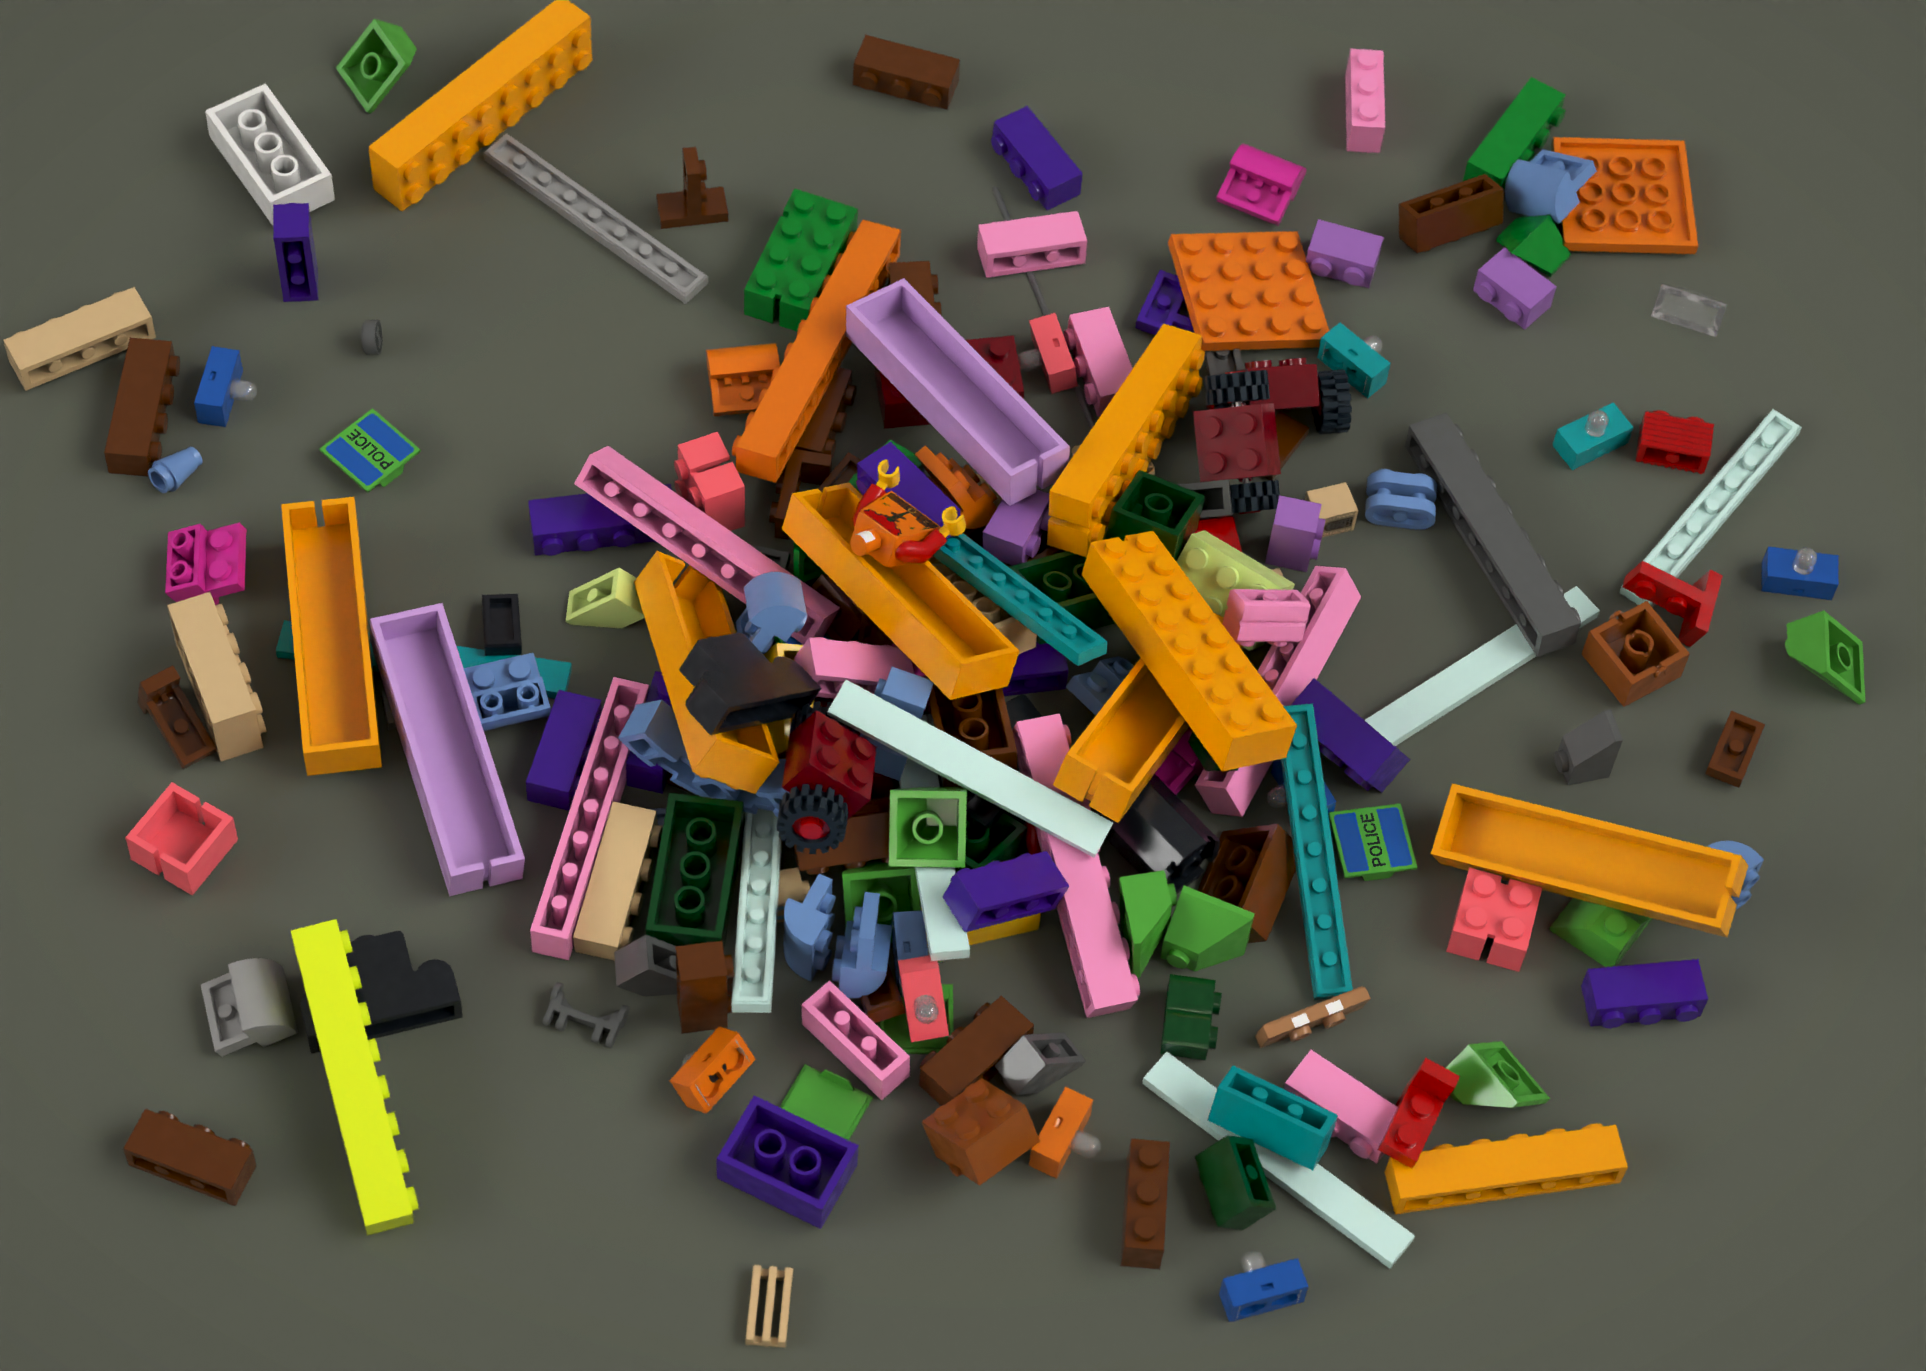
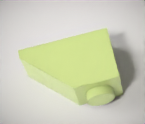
[565,568,645,629]

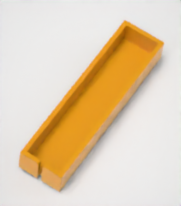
[368,0,592,212]
[1047,323,1205,557]
[782,483,1020,700]
[281,497,382,776]
[1081,531,1297,772]
[634,551,780,794]
[1053,613,1244,823]
[1431,783,1748,938]

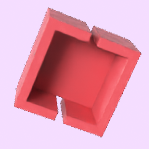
[674,432,745,531]
[125,782,238,896]
[1446,867,1542,972]

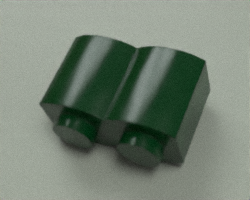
[1160,974,1222,1060]

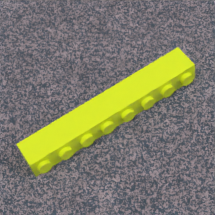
[291,919,419,1235]

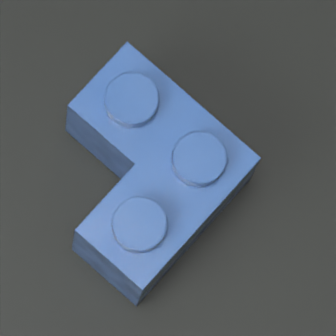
[860,667,934,781]

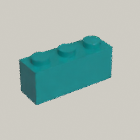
[1207,1065,1338,1171]

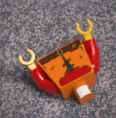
[850,459,966,567]

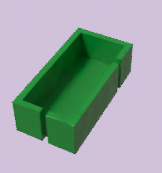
[744,188,858,332]

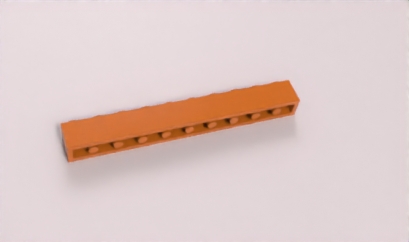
[732,219,901,483]

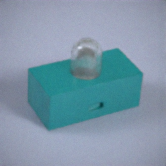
[1317,322,1391,399]
[1552,402,1634,470]

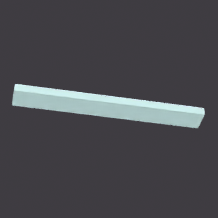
[1619,409,1802,607]
[1365,586,1600,746]
[827,679,1113,858]
[899,715,970,961]
[731,809,782,1013]
[1142,1052,1415,1269]

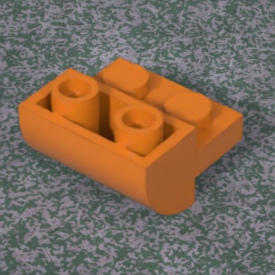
[706,343,780,416]
[915,445,997,529]

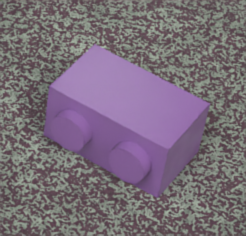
[1306,219,1384,288]
[1473,247,1557,330]
[983,489,1051,565]
[1265,495,1326,572]

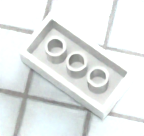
[205,83,335,226]

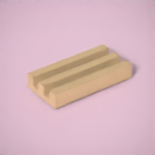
[746,1265,793,1348]

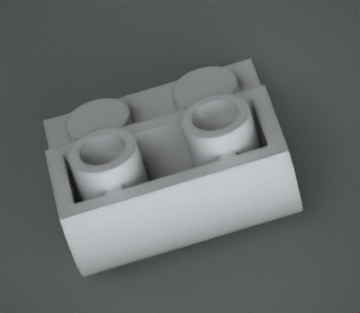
[201,958,298,1057]

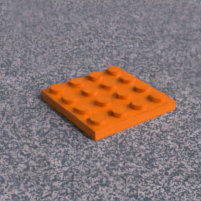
[1551,137,1698,254]
[1168,231,1329,351]

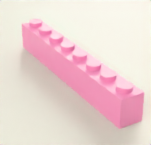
[574,446,840,645]
[1195,566,1361,817]
[530,677,649,960]
[1012,713,1140,1018]

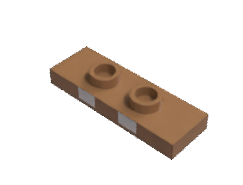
[1255,986,1371,1048]

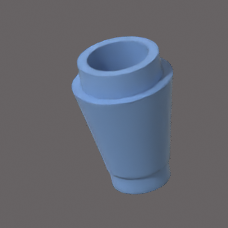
[148,447,203,493]

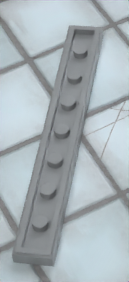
[483,133,708,304]

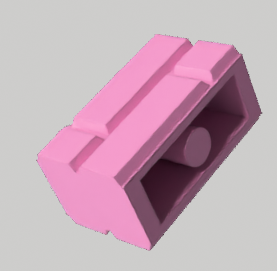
[1222,589,1311,647]

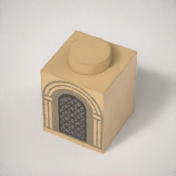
[1305,482,1358,537]

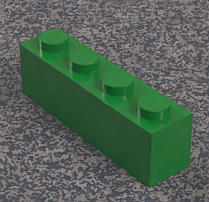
[1462,77,1566,191]

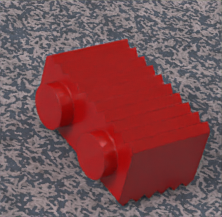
[1635,410,1714,474]

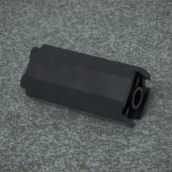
[1089,774,1220,894]

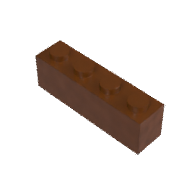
[104,338,180,477]

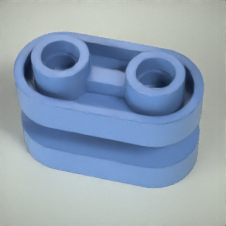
[1365,469,1437,530]

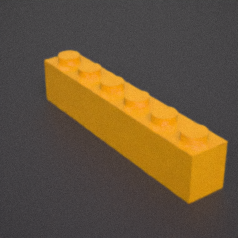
[1385,1123,1628,1214]

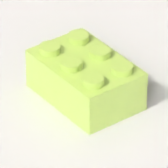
[1177,530,1295,651]

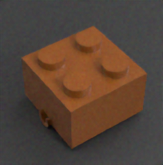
[1581,601,1690,707]
[922,1078,1040,1186]

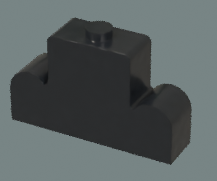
[679,633,822,735]
[301,931,463,1054]

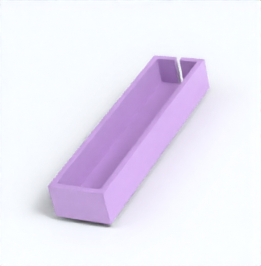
[846,278,1070,506]
[370,603,525,896]

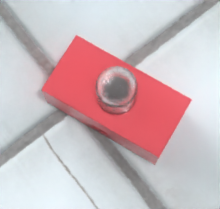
[1018,313,1078,394]
[898,955,949,1042]

